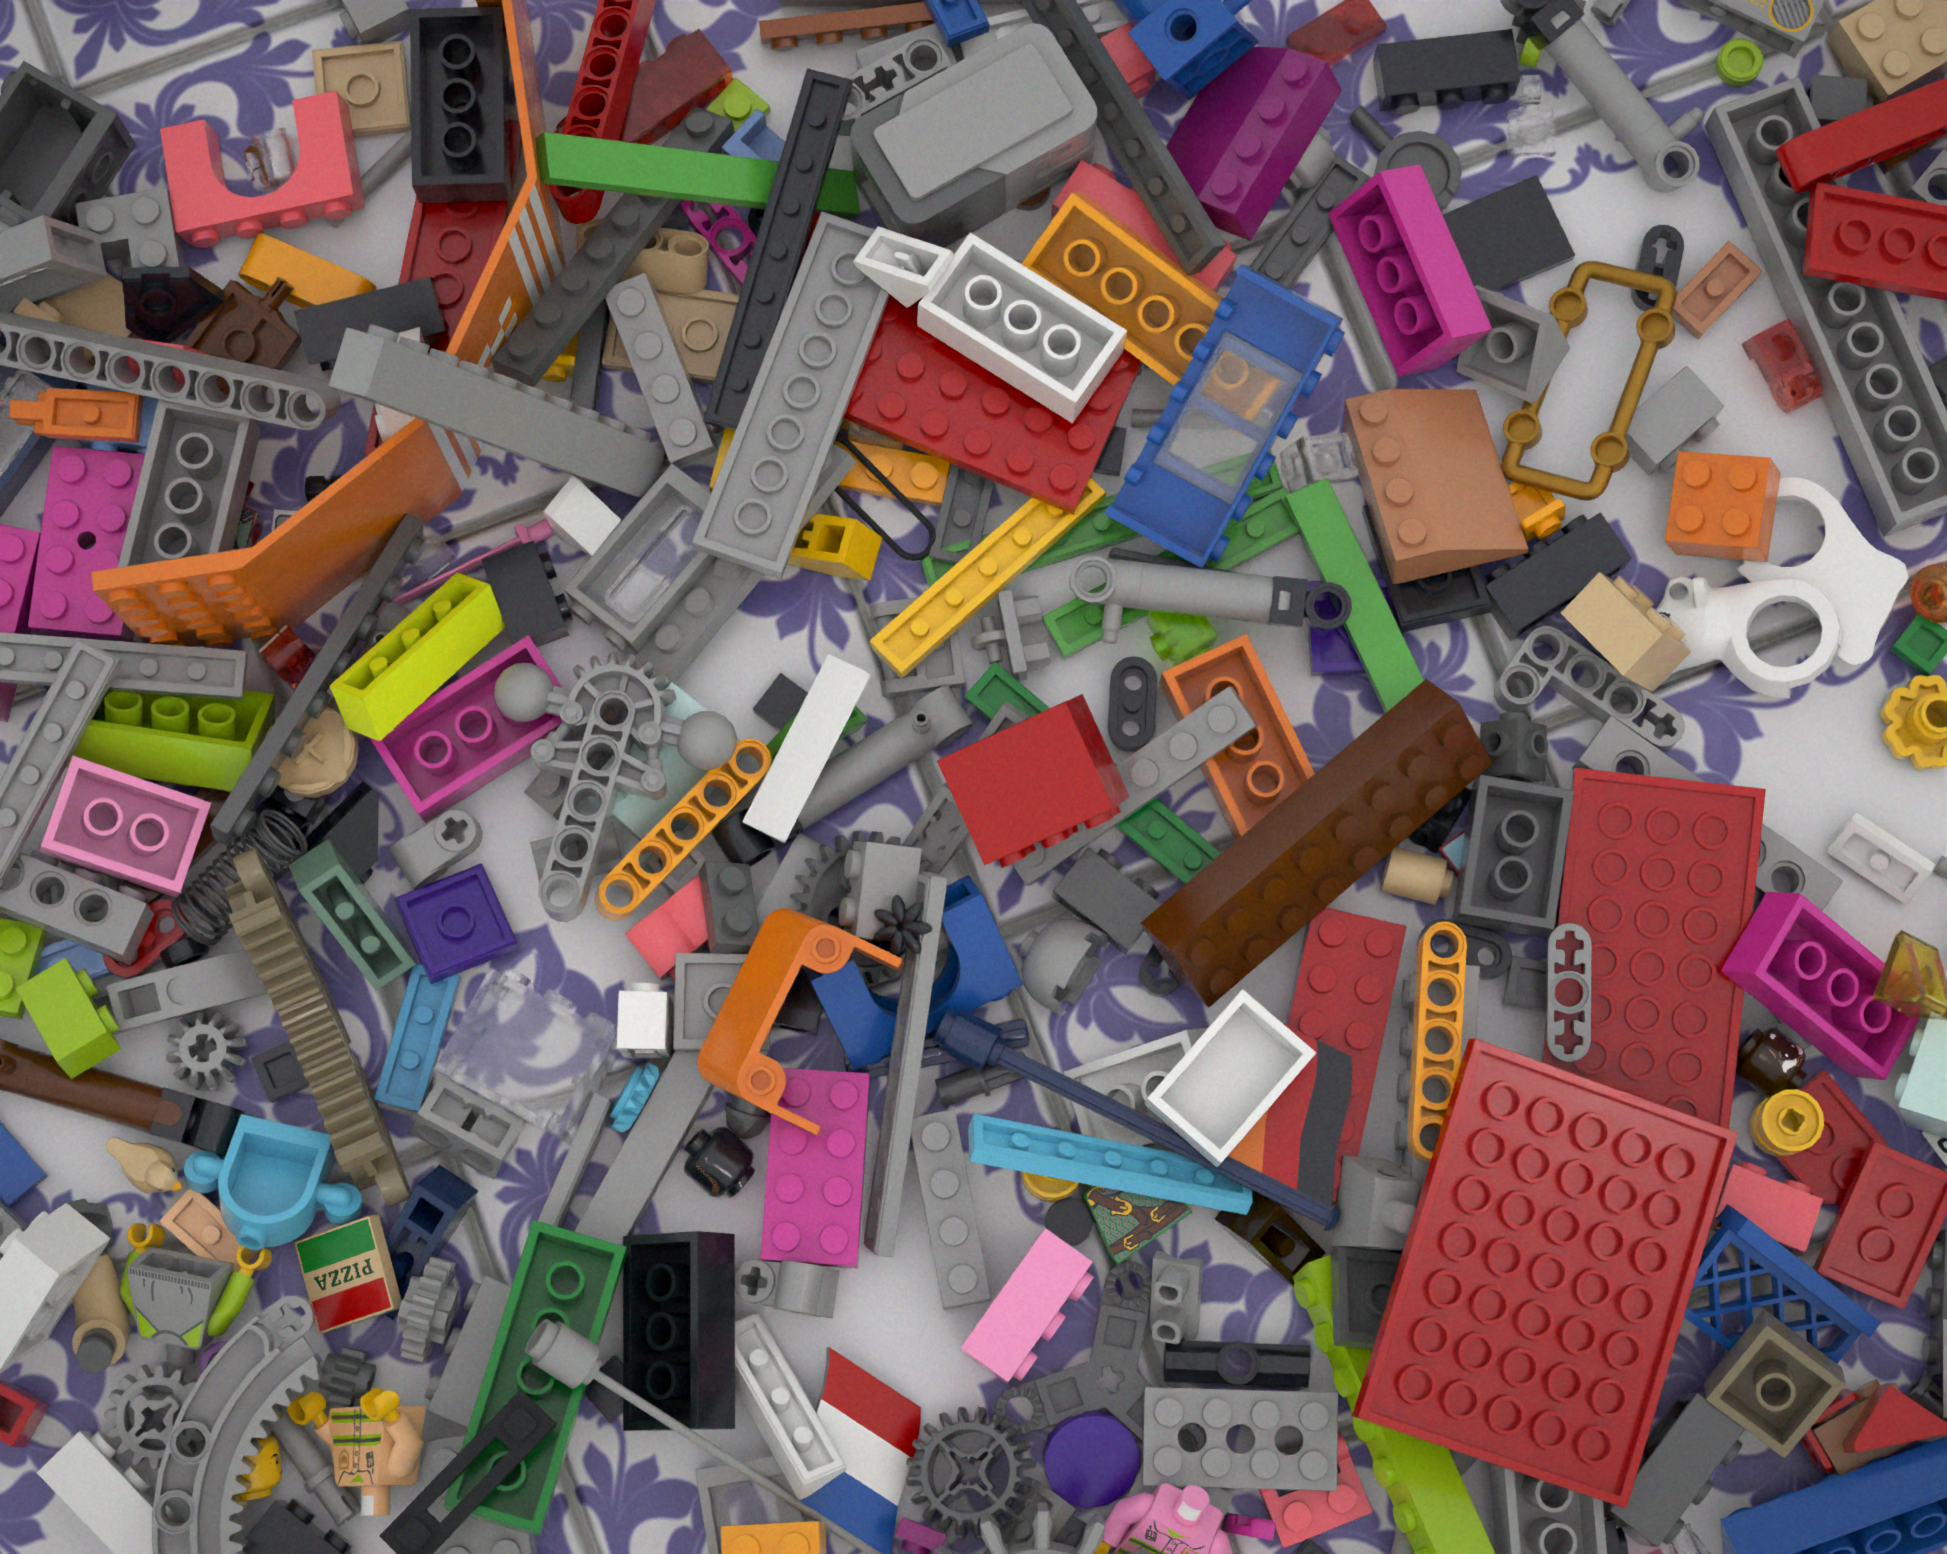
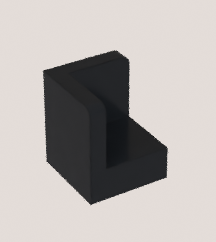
[772,974,823,1036]

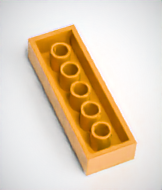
[1021,191,1284,436]

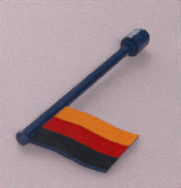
[933,1008,1352,1231]

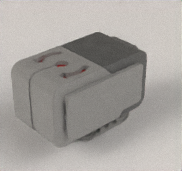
[838,23,1097,248]

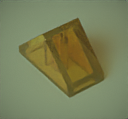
[1873,930,1947,1020]

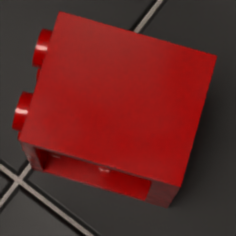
[937,694,1129,868]

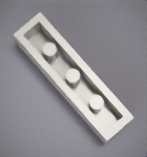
[37,1431,185,1554]

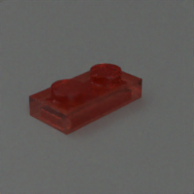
[1286,0,1387,66]

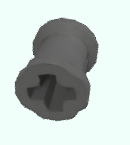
[1904,1370,1947,1422]

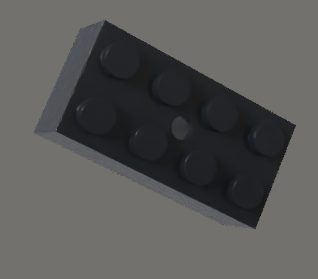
[410,6,511,203]
[623,1231,735,1431]

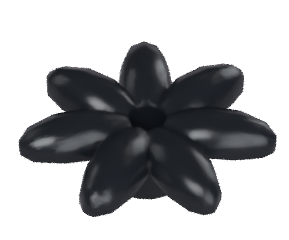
[873,895,932,956]

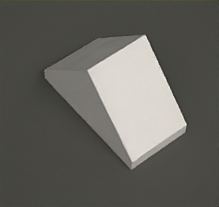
[853,226,955,308]
[543,475,621,556]

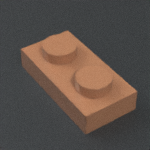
[1671,241,1763,339]

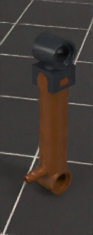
[0,1039,245,1156]

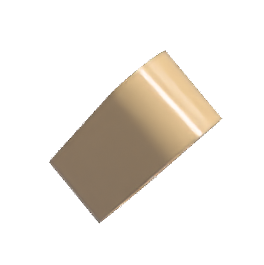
[577,218,709,293]

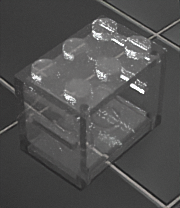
[434,966,620,1145]

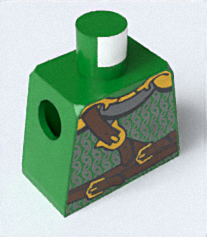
[1081,1186,1192,1265]

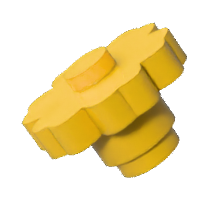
[1880,675,1947,770]

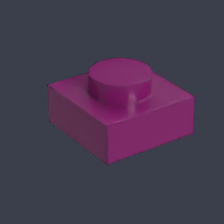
[895,1517,947,1554]

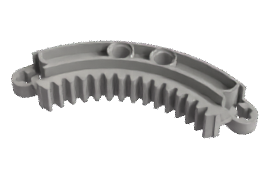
[152,1295,323,1554]

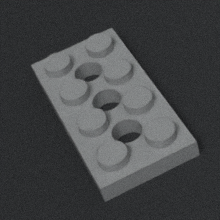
[1142,1387,1338,1491]

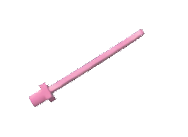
[375,519,554,616]

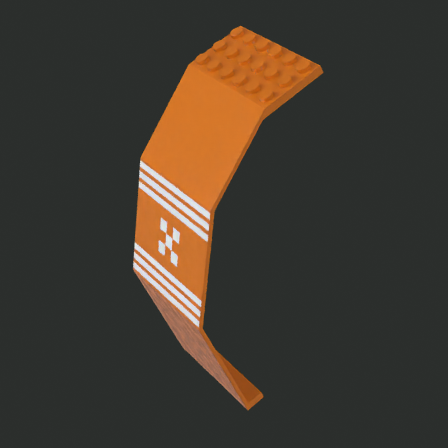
[91,0,566,649]

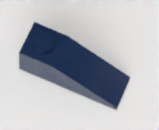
[385,1165,478,1320]

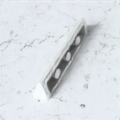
[742,654,871,843]
[735,1312,847,1500]

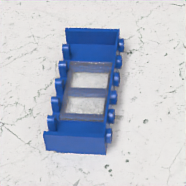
[1104,264,1345,569]

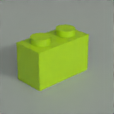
[15,958,122,1079]

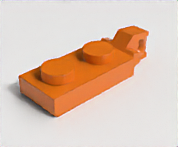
[9,388,143,443]

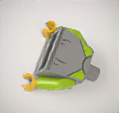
[120,1223,272,1367]

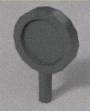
[1349,106,1462,211]

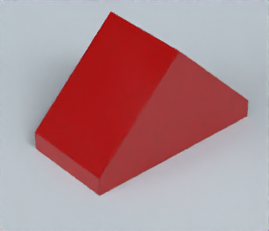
[1842,1385,1947,1453]

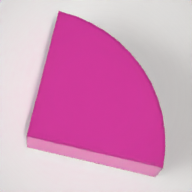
[1222,1513,1276,1541]

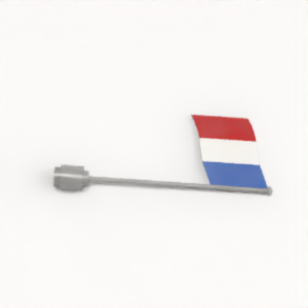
[525,1319,921,1554]

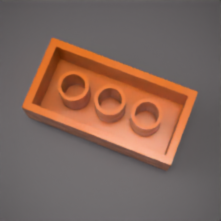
[1159,633,1315,841]

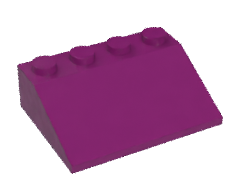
[1166,47,1342,241]

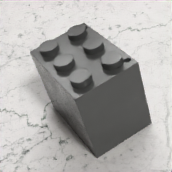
[0,61,136,227]

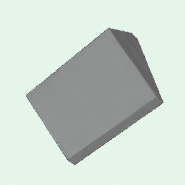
[1456,285,1570,403]

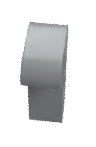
[1494,626,1685,753]

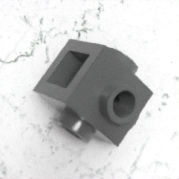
[1480,712,1548,783]

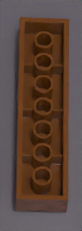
[1140,679,1492,1008]

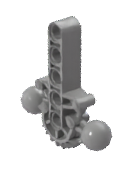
[494,652,737,922]

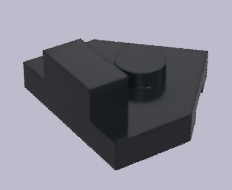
[122,266,224,343]

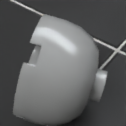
[1019,918,1108,1015]

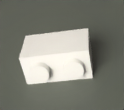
[617,983,674,1059]

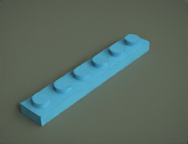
[968,1114,1253,1215]

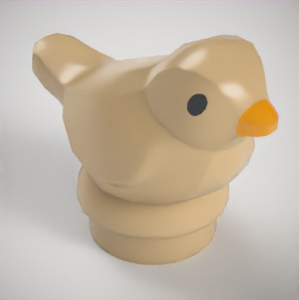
[105,1137,182,1194]

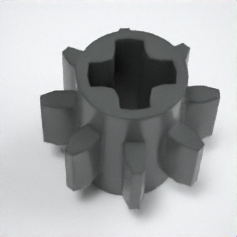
[319,1346,376,1407]

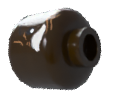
[1736,1028,1807,1098]

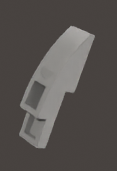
[92,950,267,1035]

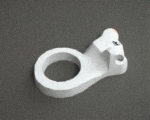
[1737,477,1909,665]
[1656,576,1842,698]

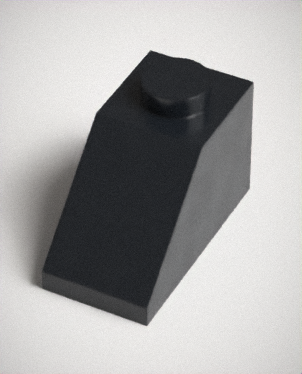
[296,781,379,884]

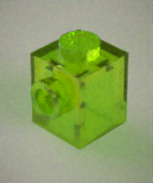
[1146,610,1217,666]

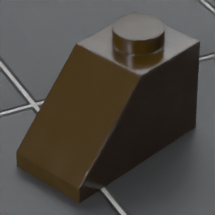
[1214,1191,1326,1287]

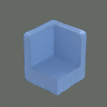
[721,109,785,162]

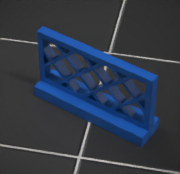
[1684,1204,1881,1363]

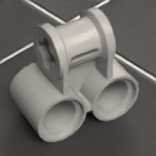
[735,1260,840,1318]

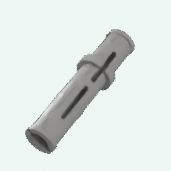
[265,1404,361,1527]

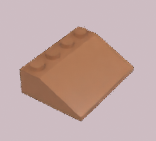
[1343,389,1528,584]

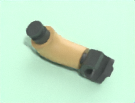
[67,1198,131,1373]

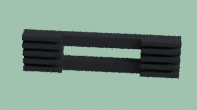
[379,1389,557,1554]

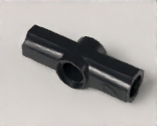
[1163,1340,1310,1388]

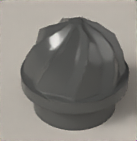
[725,1095,771,1139]

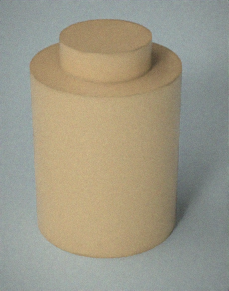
[1380,847,1454,905]

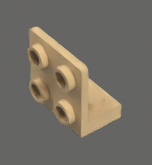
[13,272,134,366]

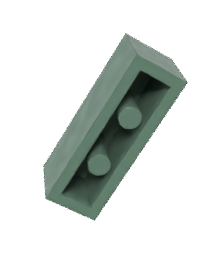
[288,839,416,991]

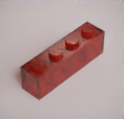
[553,28,733,145]

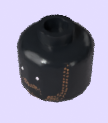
[684,1127,755,1198]

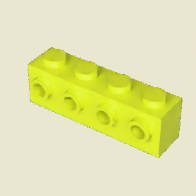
[330,572,505,742]

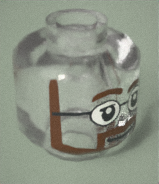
[244,128,300,192]

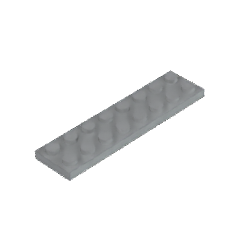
[692,212,890,579]

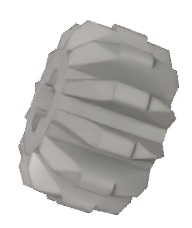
[166,1011,248,1091]

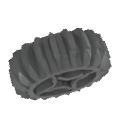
[906,1407,1036,1539]

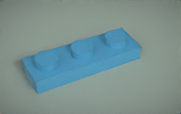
[374,963,462,1112]

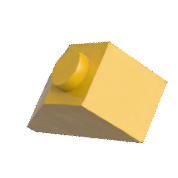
[788,514,882,581]

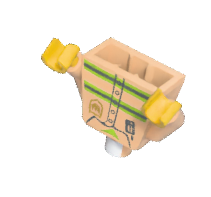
[287,1387,425,1516]

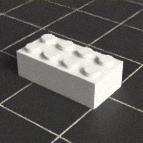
[917,232,1127,424]

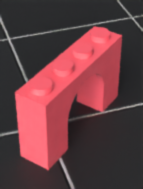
[160,91,365,248]

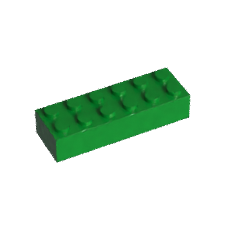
[444,1220,627,1538]

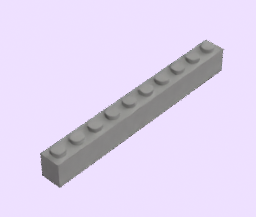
[328,324,666,499]

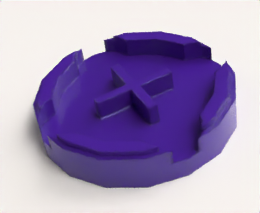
[1042,1410,1140,1508]

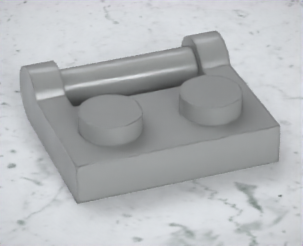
[870,597,965,698]

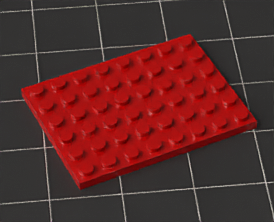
[1352,1038,1738,1508]

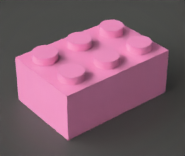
[38,756,211,898]
[960,1228,1094,1384]

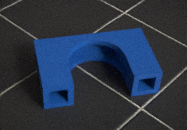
[802,875,1023,1071]

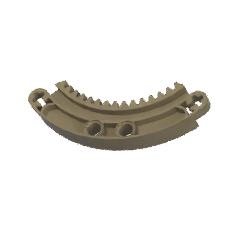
[224,847,411,1207]

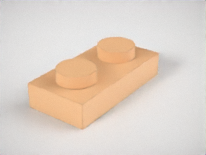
[159,1188,262,1272]

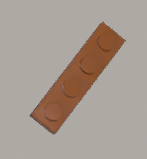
[759,2,934,51]

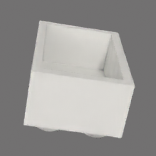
[1144,989,1316,1167]

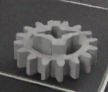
[397,1257,460,1363]
[104,1362,205,1470]

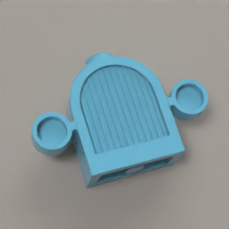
[184,1114,362,1250]

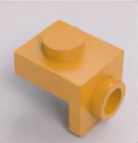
[1508,482,1566,542]

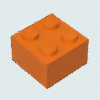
[1665,451,1781,562]

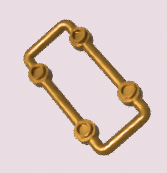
[1501,261,1677,501]

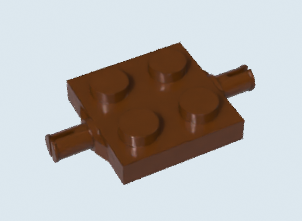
[183,276,302,396]

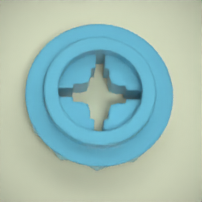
[609,1061,659,1132]

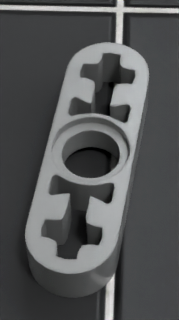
[1546,923,1592,1062]

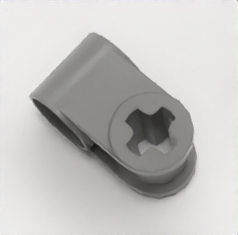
[389,809,482,890]

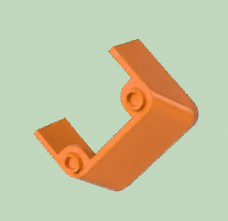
[697,908,904,1137]

